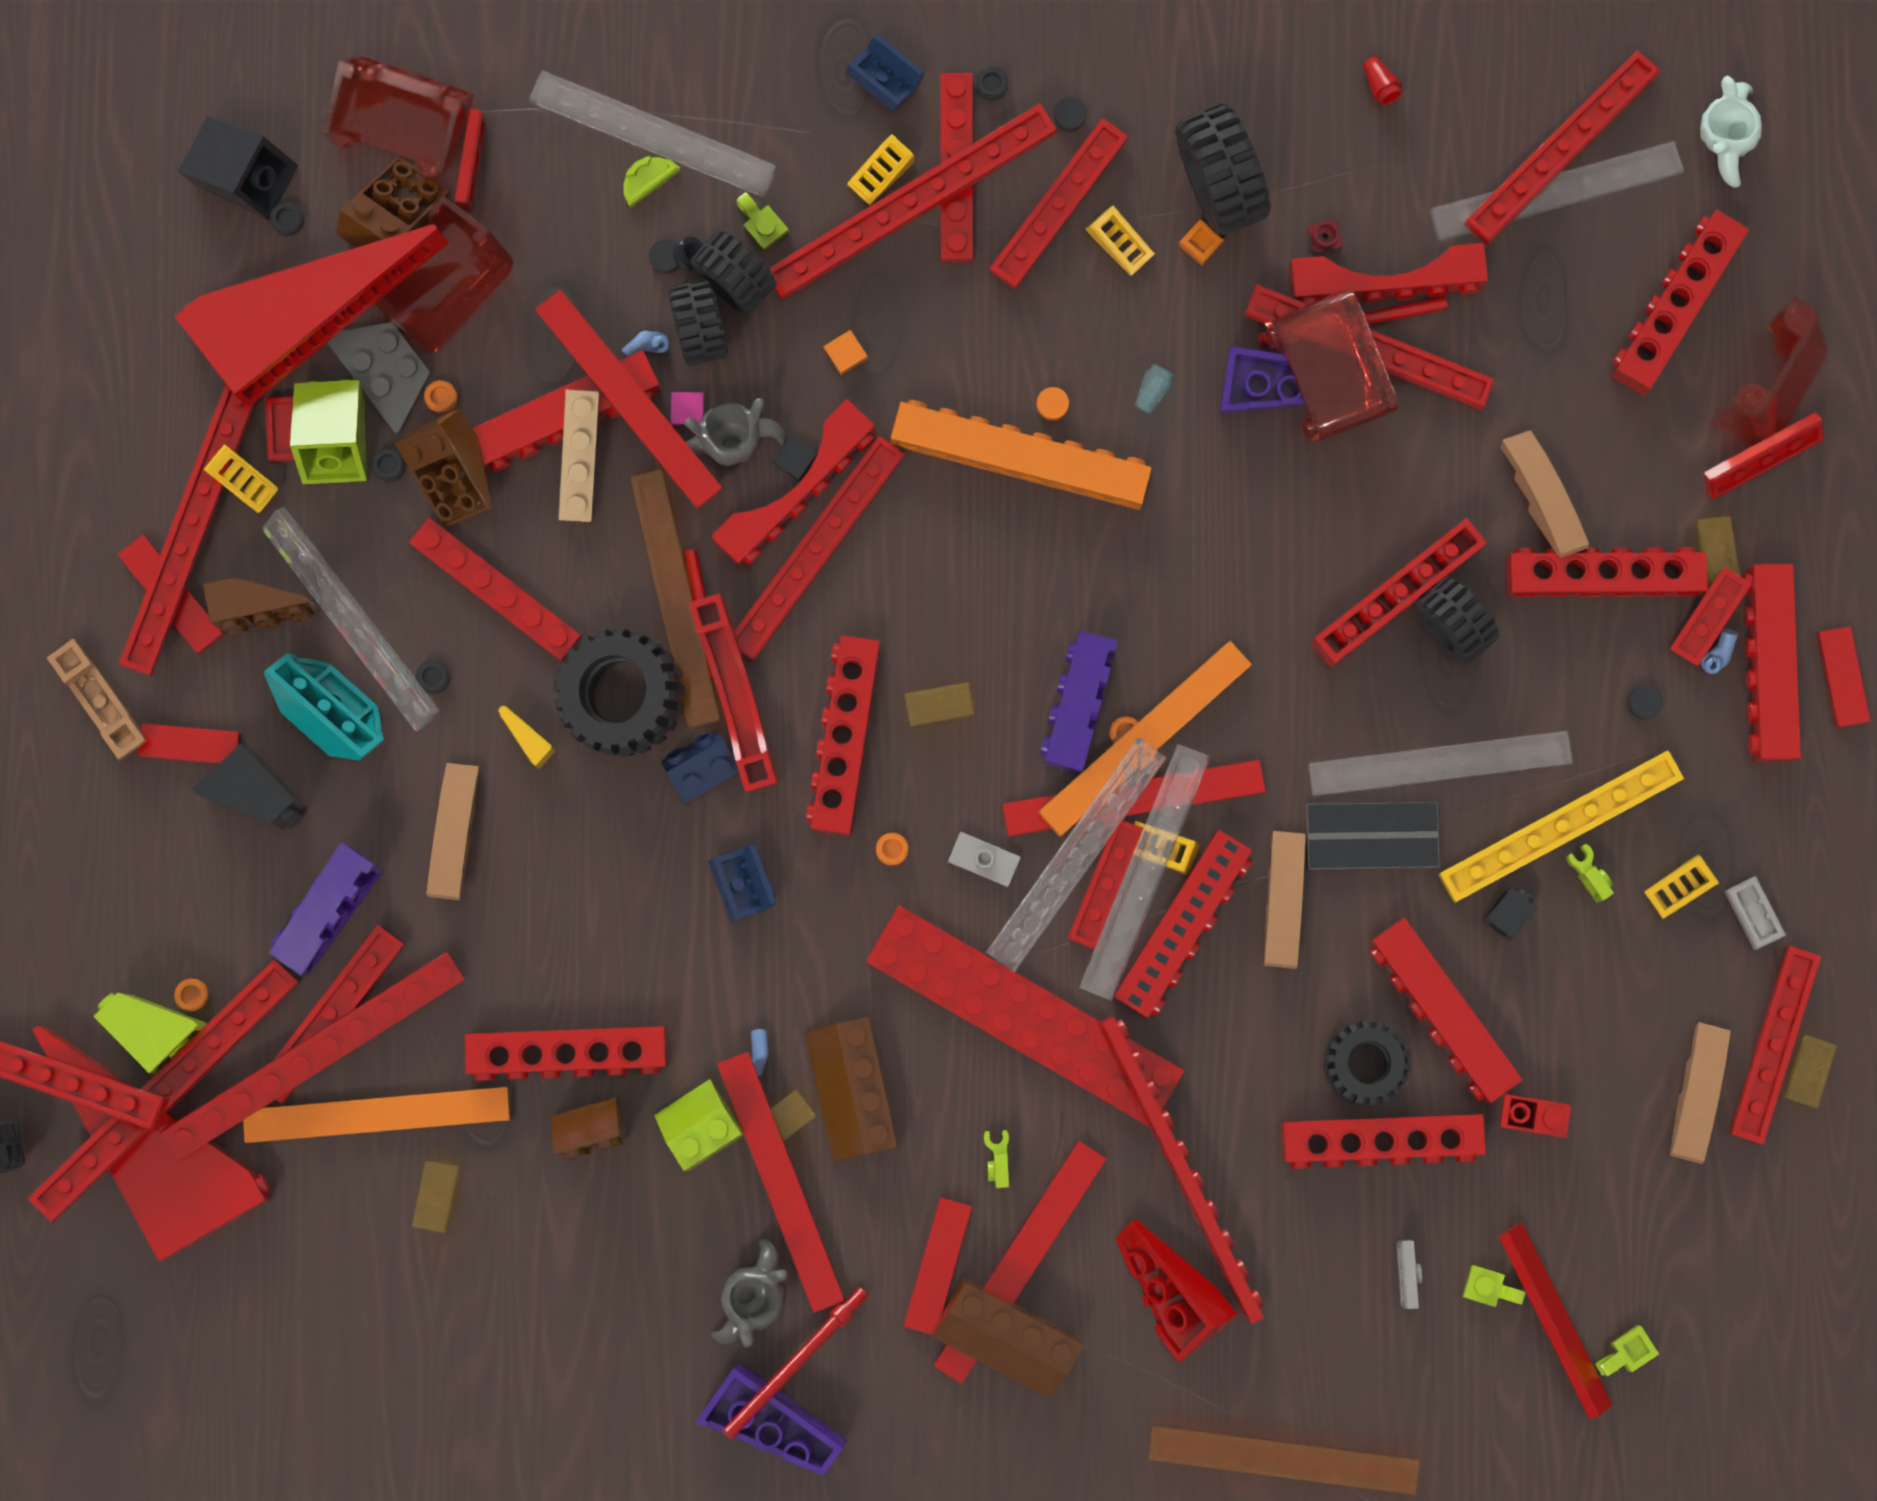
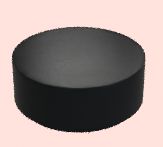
[976,67,1008,101]
[1054,97,1086,131]
[270,202,304,236]
[673,237,703,270]
[649,240,679,274]
[371,448,405,482]
[416,660,450,694]
[1628,686,1663,719]

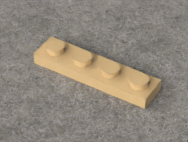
[558,389,599,522]

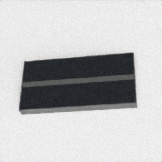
[1305,802,1440,870]

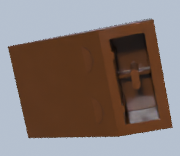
[336,155,450,248]
[395,408,492,528]
[203,578,320,636]
[551,1098,629,1160]

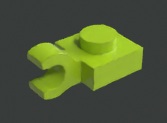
[736,192,789,252]
[1566,844,1614,903]
[984,1130,1009,1188]
[1462,1265,1526,1307]
[1595,1325,1659,1376]

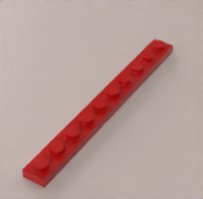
[769,103,1057,300]
[119,384,257,677]
[159,951,465,1161]
[27,960,299,1223]
[1098,1016,1264,1324]

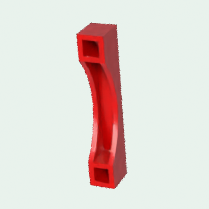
[1288,243,1488,307]
[711,399,875,569]
[688,593,780,792]

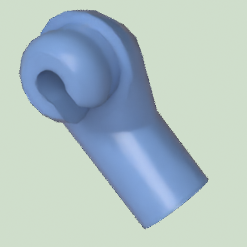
[621,331,670,357]
[1701,628,1738,674]
[751,1029,769,1076]

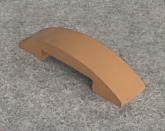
[47,639,147,761]

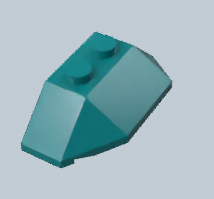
[264,653,384,761]

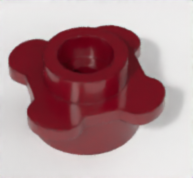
[1307,219,1343,254]

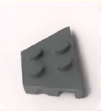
[327,322,432,436]

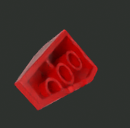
[1115,1219,1238,1363]

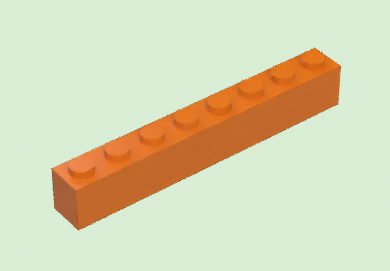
[891,400,1152,510]

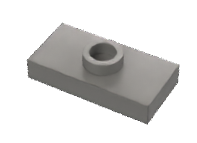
[948,831,1021,888]
[1724,876,1786,950]
[1396,1240,1422,1309]

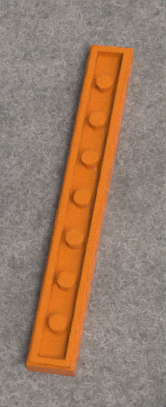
[1038,641,1252,837]
[243,1087,511,1143]

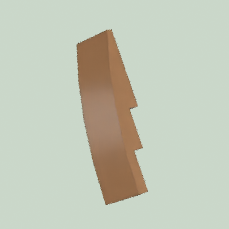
[1500,430,1589,558]
[426,763,480,900]
[1264,831,1306,969]
[1670,1022,1731,1164]

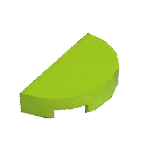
[623,156,681,209]

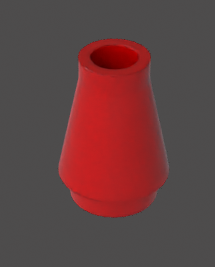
[1362,56,1403,106]

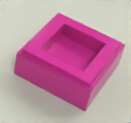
[671,392,704,426]

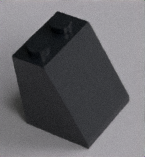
[178,116,298,221]
[192,744,307,830]

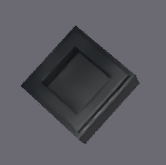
[772,435,817,481]

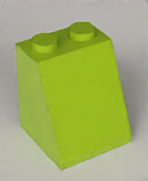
[290,380,367,484]
[94,993,208,1074]
[654,1079,745,1171]

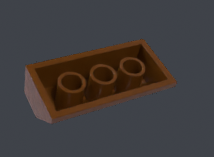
[805,1017,898,1162]
[931,1276,1084,1398]

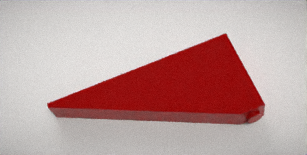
[175,224,449,407]
[32,1026,271,1261]

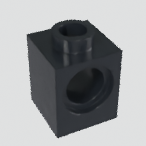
[1482,888,1538,941]

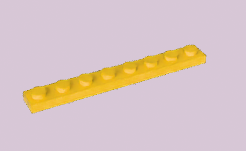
[1438,750,1684,903]

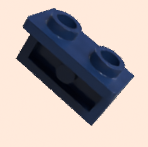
[845,34,925,112]
[661,730,739,804]
[708,843,776,922]

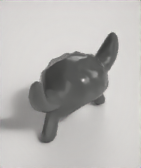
[684,398,786,467]
[710,1239,788,1348]

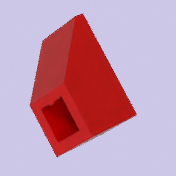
[1499,1094,1571,1138]

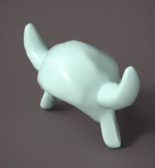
[1700,76,1762,188]

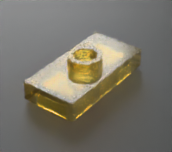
[1696,516,1740,585]
[904,682,974,727]
[1783,1035,1837,1109]
[771,1089,816,1141]
[412,1160,460,1233]

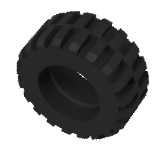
[1175,104,1271,235]
[554,628,686,757]

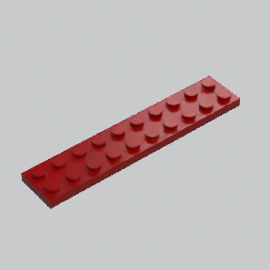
[866,905,1184,1127]

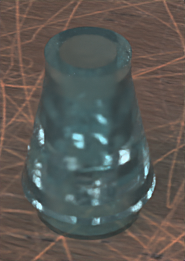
[1134,364,1175,414]

